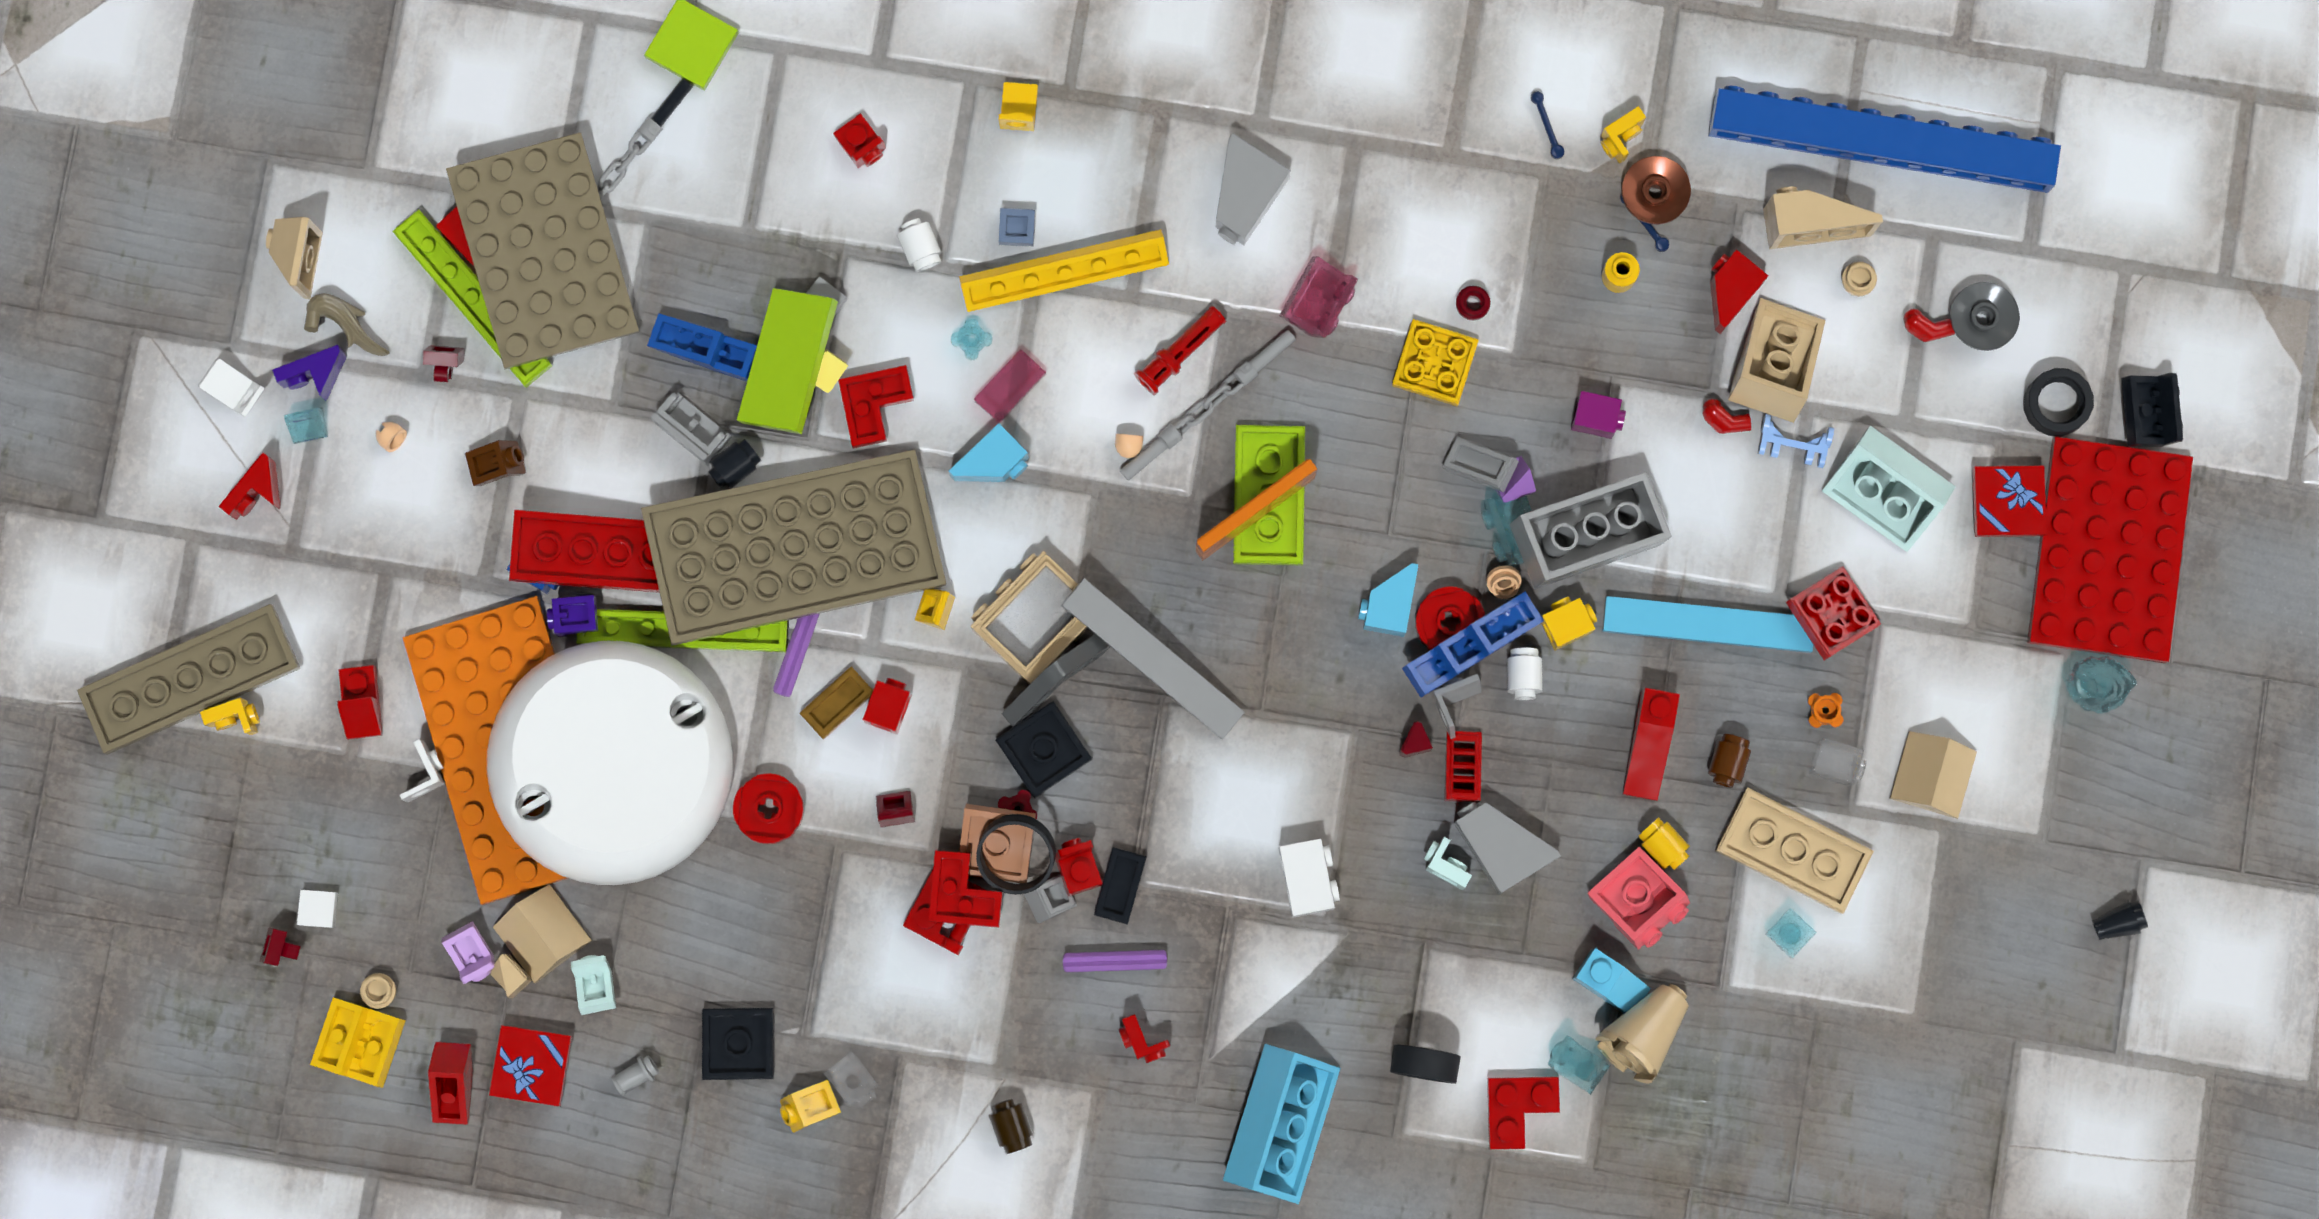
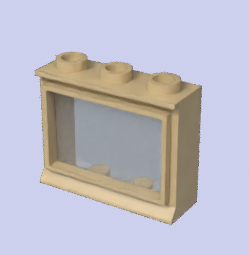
[971,551,1087,685]

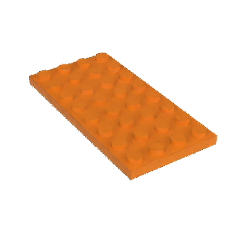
[402,596,569,905]

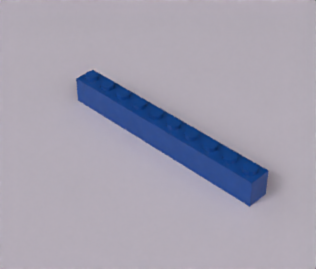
[1708,86,2061,193]

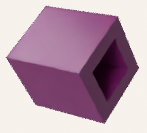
[1571,391,1626,439]

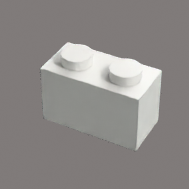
[1279,839,1340,918]

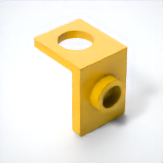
[998,82,1038,131]

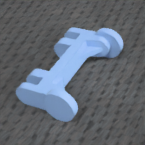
[1758,413,1834,468]

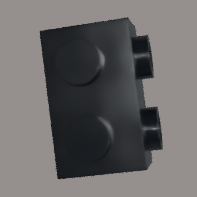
[2121,373,2183,447]

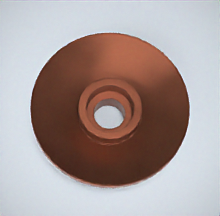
[1622,156,1691,225]

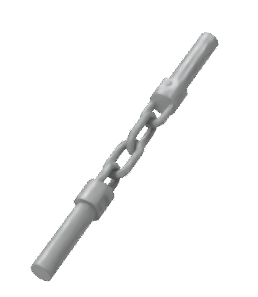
[1120,330,1296,481]

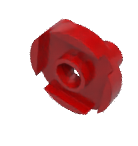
[1415,586,1485,651]
[733,773,804,844]

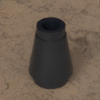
[2092,900,2148,940]

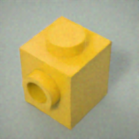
[1541,596,1597,651]

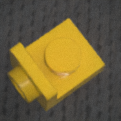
[1600,106,1646,164]
[200,698,260,735]
[780,1080,841,1133]

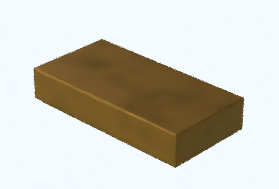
[799,666,873,740]

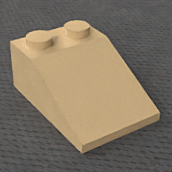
[1763,186,1883,250]
[1728,298,1826,423]

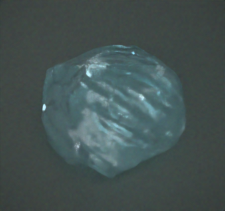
[2065,656,2137,714]

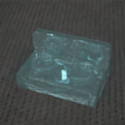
[1481,495,1532,567]

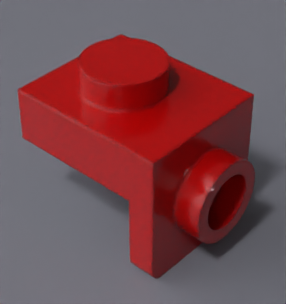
[1118,1014,1170,1063]

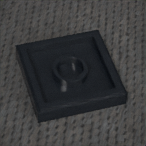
[995,701,1093,799]
[702,1008,774,1080]

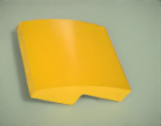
[310,997,406,1088]

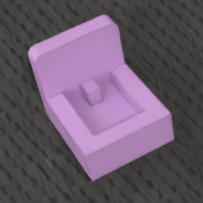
[442,921,495,984]

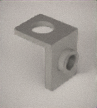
[1434,674,1481,739]

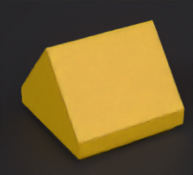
[915,589,955,630]

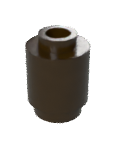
[988,1099,1033,1154]

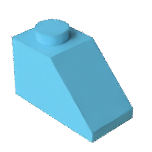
[949,423,1029,482]
[1358,563,1419,637]
[1572,948,1651,1013]

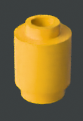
[1601,252,1640,293]
[1638,817,1690,870]

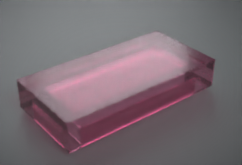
[974,349,1046,423]

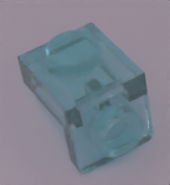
[1548,1035,1610,1095]

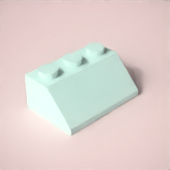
[1822,426,1956,552]

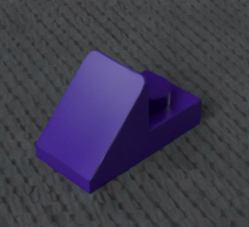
[272,344,347,401]

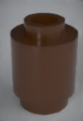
[1708,734,1751,788]

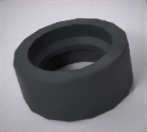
[2024,368,2094,437]
[1390,1044,1461,1084]

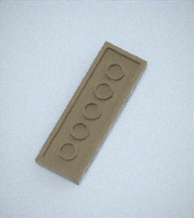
[77,604,301,755]

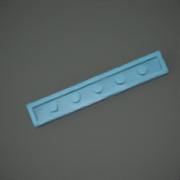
[1602,596,1813,653]

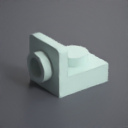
[1424,837,1472,890]

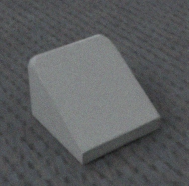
[1024,875,1077,924]

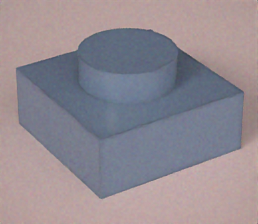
[999,208,1035,247]

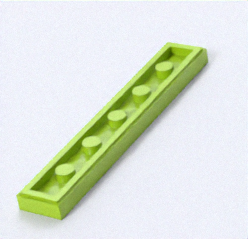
[392,209,553,388]
[576,609,788,653]

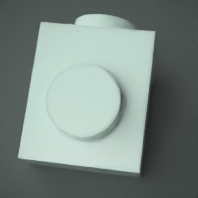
[571,955,616,1015]

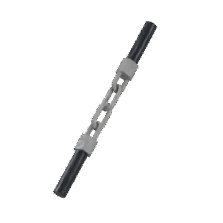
[597,79,693,199]

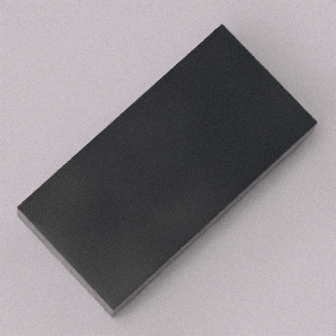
[1094,847,1147,925]

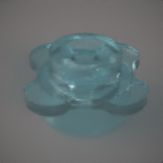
[951,319,992,360]

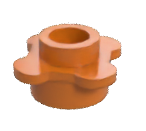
[1807,693,1844,728]

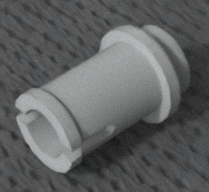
[611,1055,659,1096]

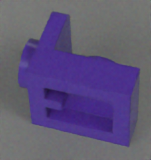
[547,595,598,637]

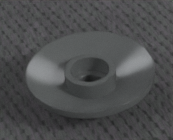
[1950,282,2020,351]

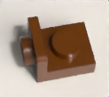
[465,440,526,486]

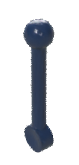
[1530,91,1565,160]
[1620,194,1669,252]

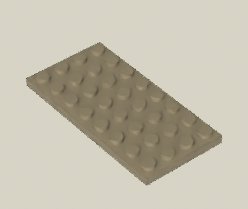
[641,450,946,646]

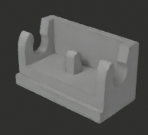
[650,392,732,466]

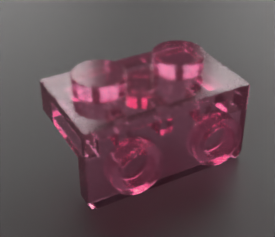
[1279,256,1358,338]

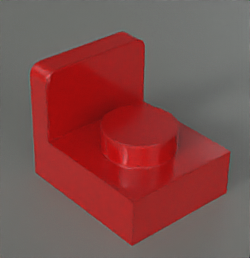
[833,113,886,169]
[1055,838,1103,897]

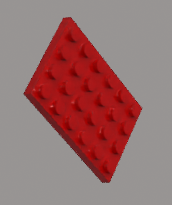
[2027,437,2193,663]

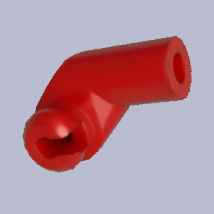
[1903,309,1955,342]
[1702,399,1751,434]

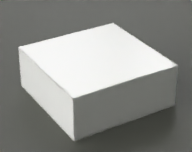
[297,890,338,928]

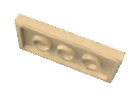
[1715,787,1874,914]

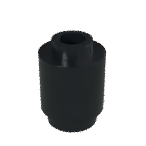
[708,439,761,489]

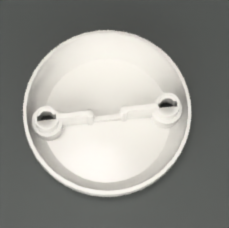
[487,641,733,885]

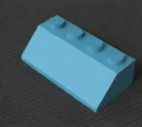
[1223,1044,1341,1204]

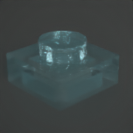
[1765,908,1817,958]

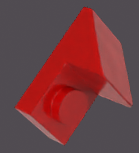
[218,452,280,520]
[337,665,383,740]

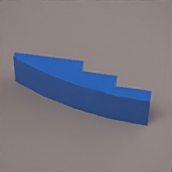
[647,313,757,382]
[1402,591,1544,698]

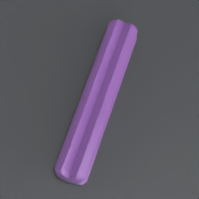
[773,613,820,697]
[1063,950,1167,972]

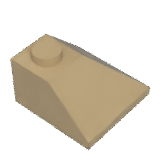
[266,217,323,299]

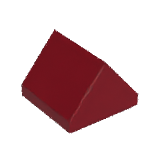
[1399,721,1433,758]
[876,791,915,828]

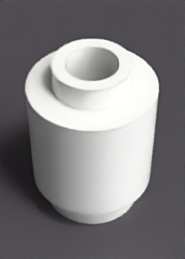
[897,218,942,272]
[1507,648,1543,700]

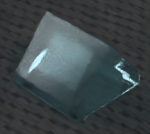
[284,408,328,444]

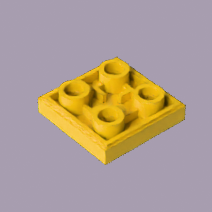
[1392,319,1479,407]

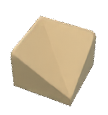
[491,954,532,998]

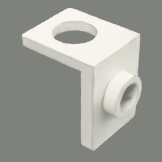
[198,358,265,417]
[400,739,445,802]

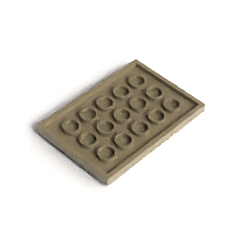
[446,132,639,370]

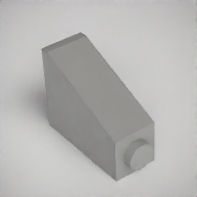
[1215,133,1291,245]
[1454,802,1561,895]

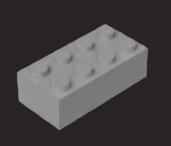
[1509,472,1672,589]

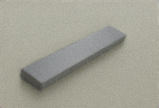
[1061,578,1245,739]

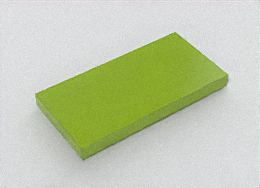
[737,288,838,434]
[1233,425,1305,566]

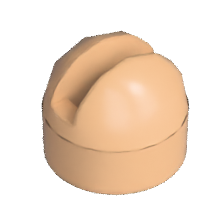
[376,422,407,452]
[1115,434,1143,458]

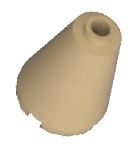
[1596,984,1689,1084]

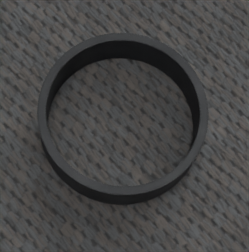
[976,814,1056,895]

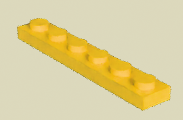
[959,229,1169,312]

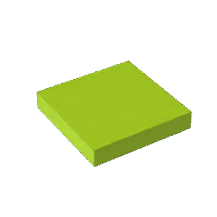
[644,0,739,91]

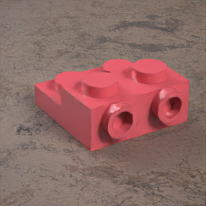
[1587,847,1690,950]

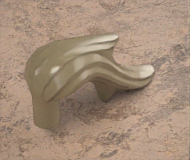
[304,293,390,356]

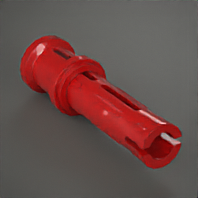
[1134,306,1227,396]

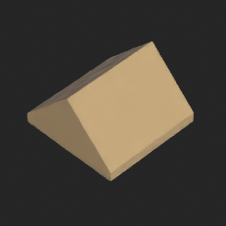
[1889,731,1977,819]
[493,884,592,983]

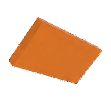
[1196,459,1317,561]

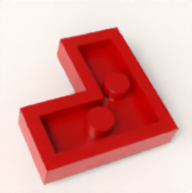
[838,365,914,449]
[928,850,1003,928]
[1487,1077,1560,1149]

